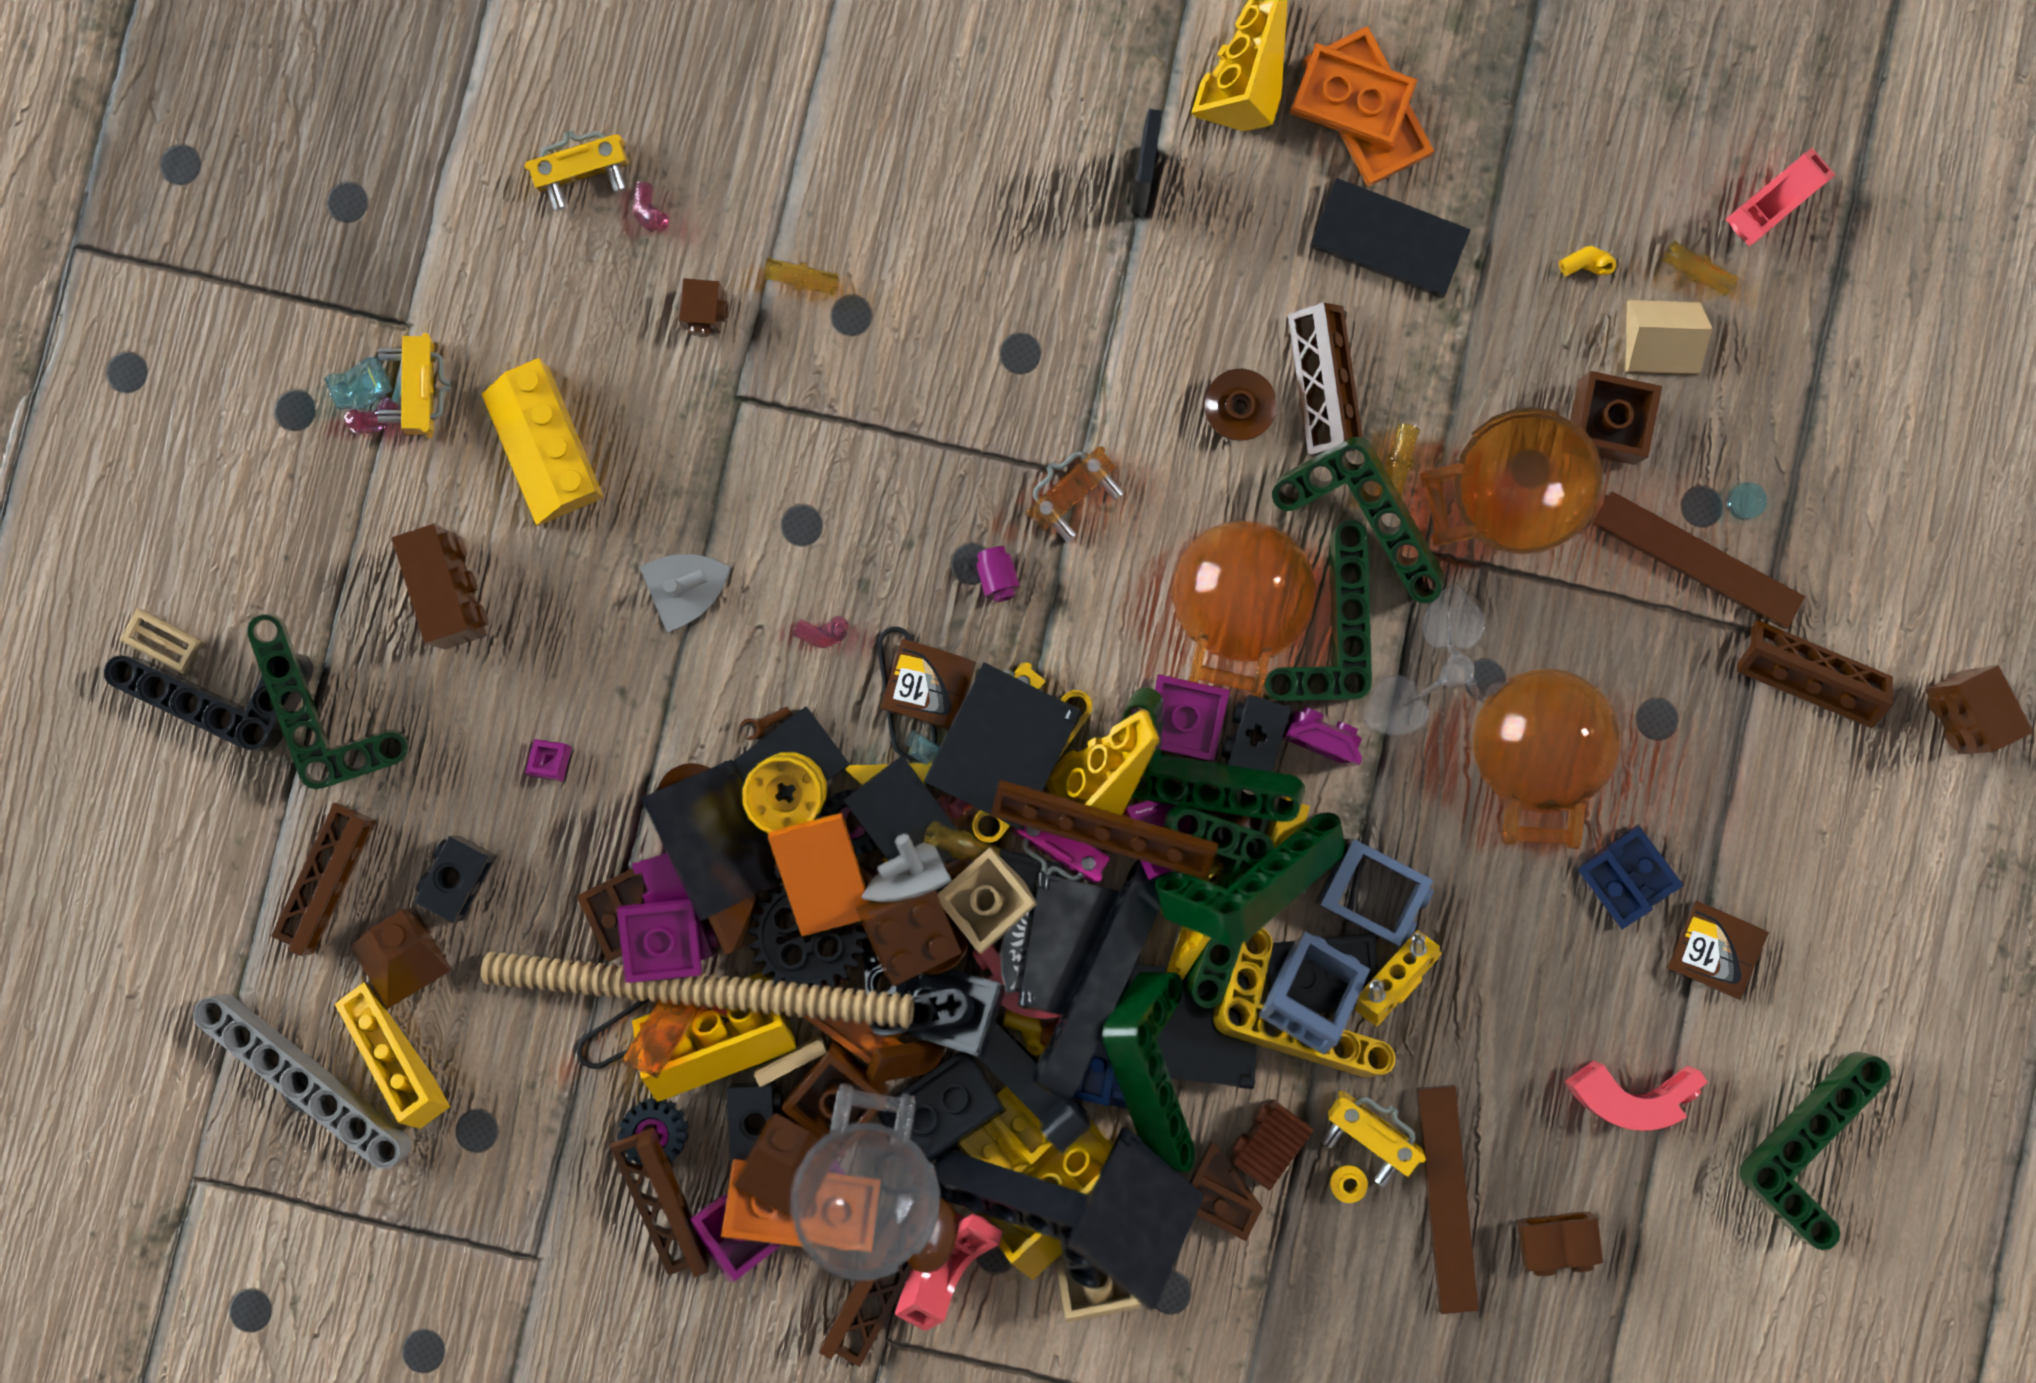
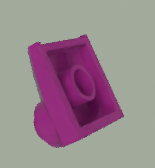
[1282,707,1363,767]

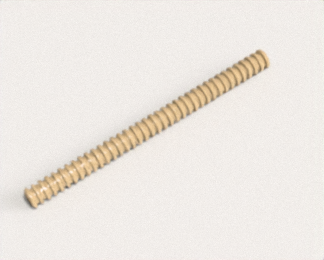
[481,951,914,1029]

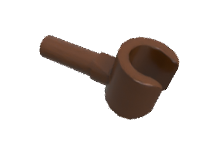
[739,706,791,740]

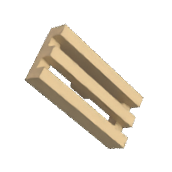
[120,608,205,674]
[754,1035,827,1087]

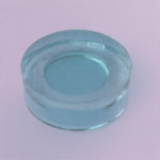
[1726,482,1767,520]

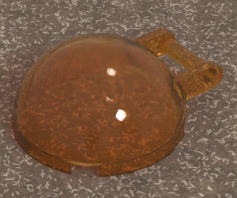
[1420,407,1603,555]
[1171,520,1316,698]
[1473,668,1621,849]

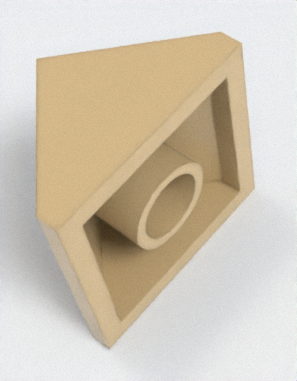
[1625,300,1713,375]
[937,848,1037,954]
[1055,1253,1141,1323]

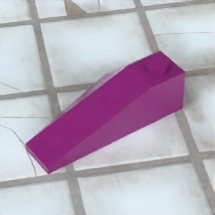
[690,1158,845,1282]

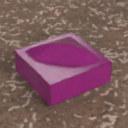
[525,739,572,782]

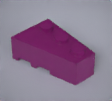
[631,853,721,960]

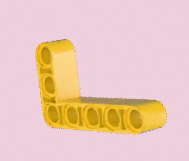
[1213,928,1395,1078]

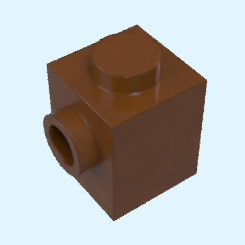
[679,278,729,337]

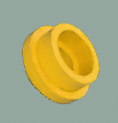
[1330,1165,1368,1203]

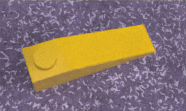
[335,982,450,1129]

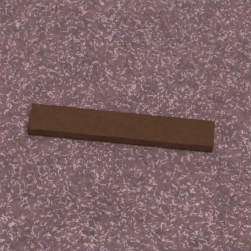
[1592,491,1805,629]
[990,780,1218,880]
[1416,1085,1479,1314]

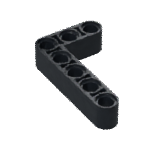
[103,653,314,751]
[978,1019,1091,1154]
[923,1150,1104,1288]

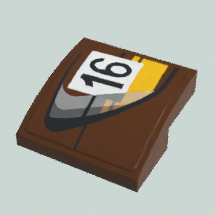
[880,639,976,730]
[1667,901,1769,1000]

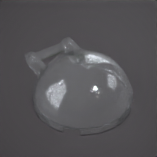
[790,1084,940,1280]

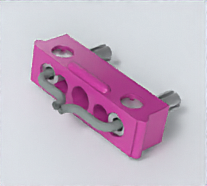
[1011,793,1110,884]

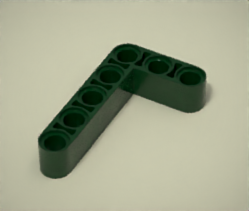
[1272,437,1444,604]
[1261,520,1372,703]
[247,613,409,789]
[1123,687,1306,822]
[1164,805,1274,1008]
[1155,812,1346,945]
[1103,971,1195,1172]
[1739,1052,1891,1250]

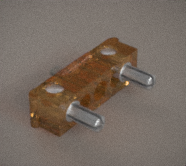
[1024,446,1123,542]

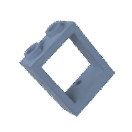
[1315,839,1434,946]
[1259,931,1370,1055]

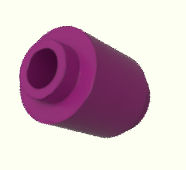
[976,546,1020,603]

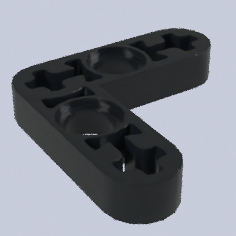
[862,940,975,1038]

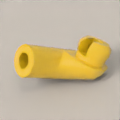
[1559,246,1617,276]
[1002,1009,1046,1056]

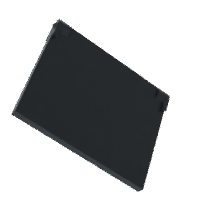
[924,662,1083,831]
[641,760,783,921]
[1018,873,1131,1015]
[1129,963,1261,1090]
[1067,1128,1204,1311]

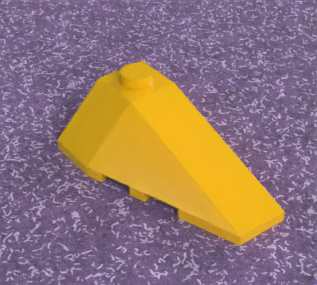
[1191,0,1288,132]
[1046,710,1159,815]

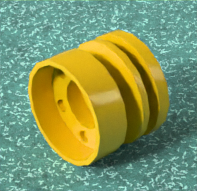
[743,752,827,832]

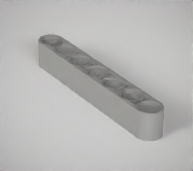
[193,994,411,1169]

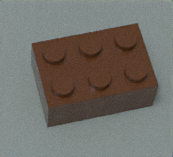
[391,524,488,649]

